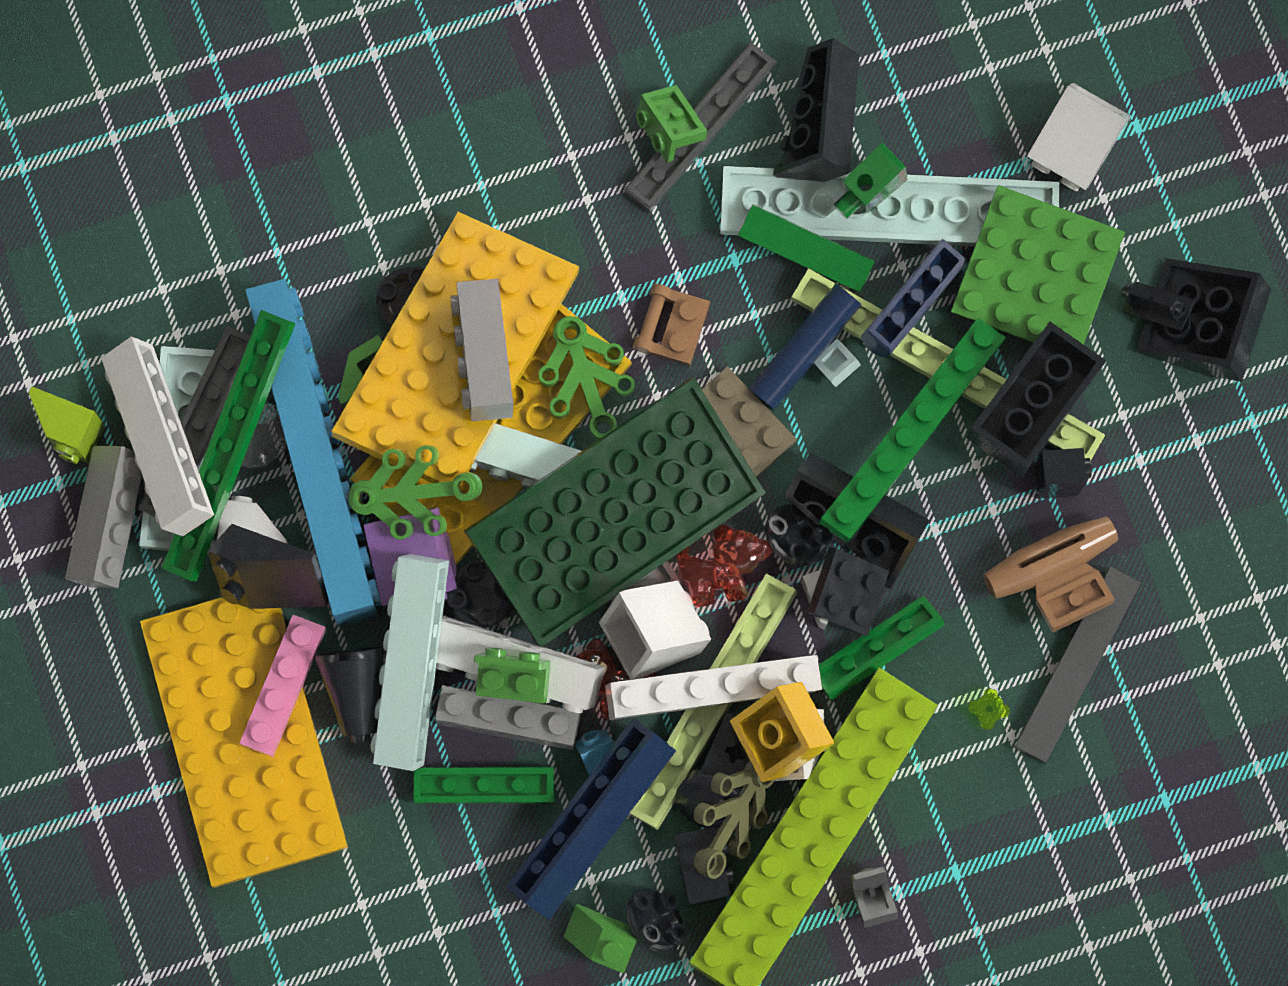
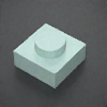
[814,338,861,387]

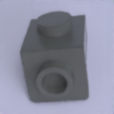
[851,867,898,928]

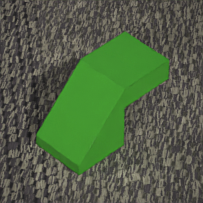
[338,335,383,410]

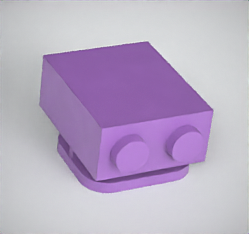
[364,507,457,606]

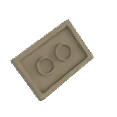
[702,366,797,478]

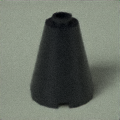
[315,647,385,743]

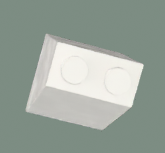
[1027,83,1131,191]
[599,581,711,680]

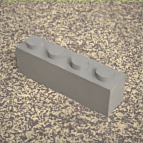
[450,278,513,422]
[65,446,142,589]
[435,685,580,751]

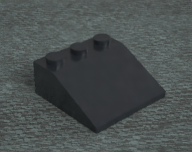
[1136,258,1271,382]

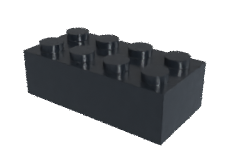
[966,321,1106,477]

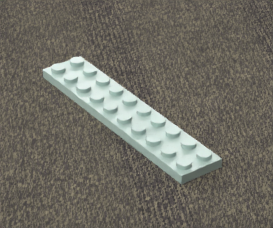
[720,166,1059,246]

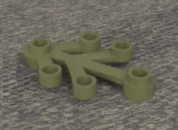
[694,761,774,879]

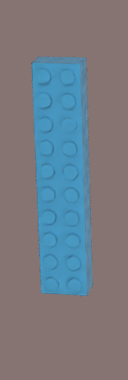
[245,279,382,627]

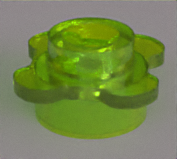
[968,688,1010,730]

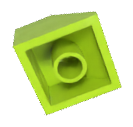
[29,386,105,464]

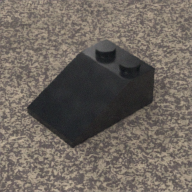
[207,524,329,609]

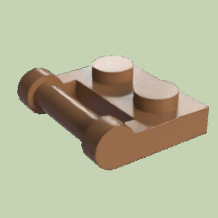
[632,284,710,367]

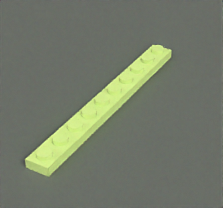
[791,268,1105,461]

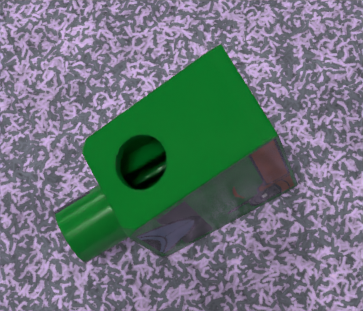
[833,142,908,219]

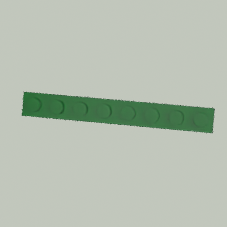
[162,310,296,581]
[820,318,1006,543]

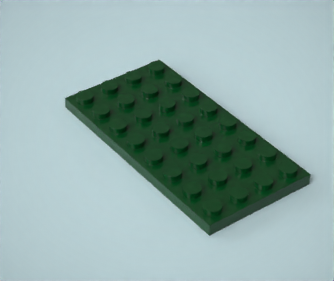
[464,378,766,647]

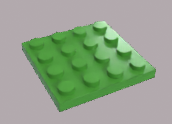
[950,185,1125,345]

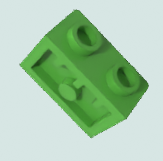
[636,85,707,162]
[474,647,551,704]

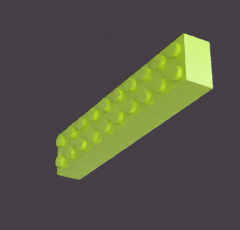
[689,667,938,986]

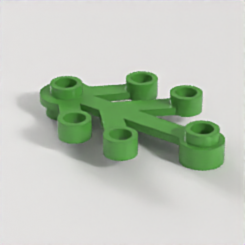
[539,316,635,440]
[348,445,482,540]

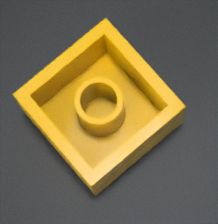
[730,682,834,782]

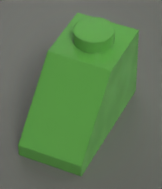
[564,904,638,974]

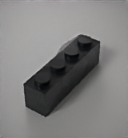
[773,38,859,182]
[785,453,930,589]

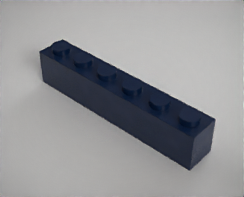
[506,718,676,920]

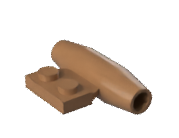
[983,516,1118,633]

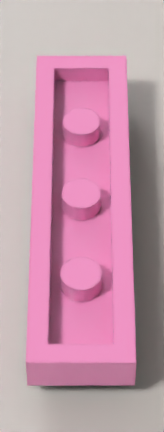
[240,615,326,757]

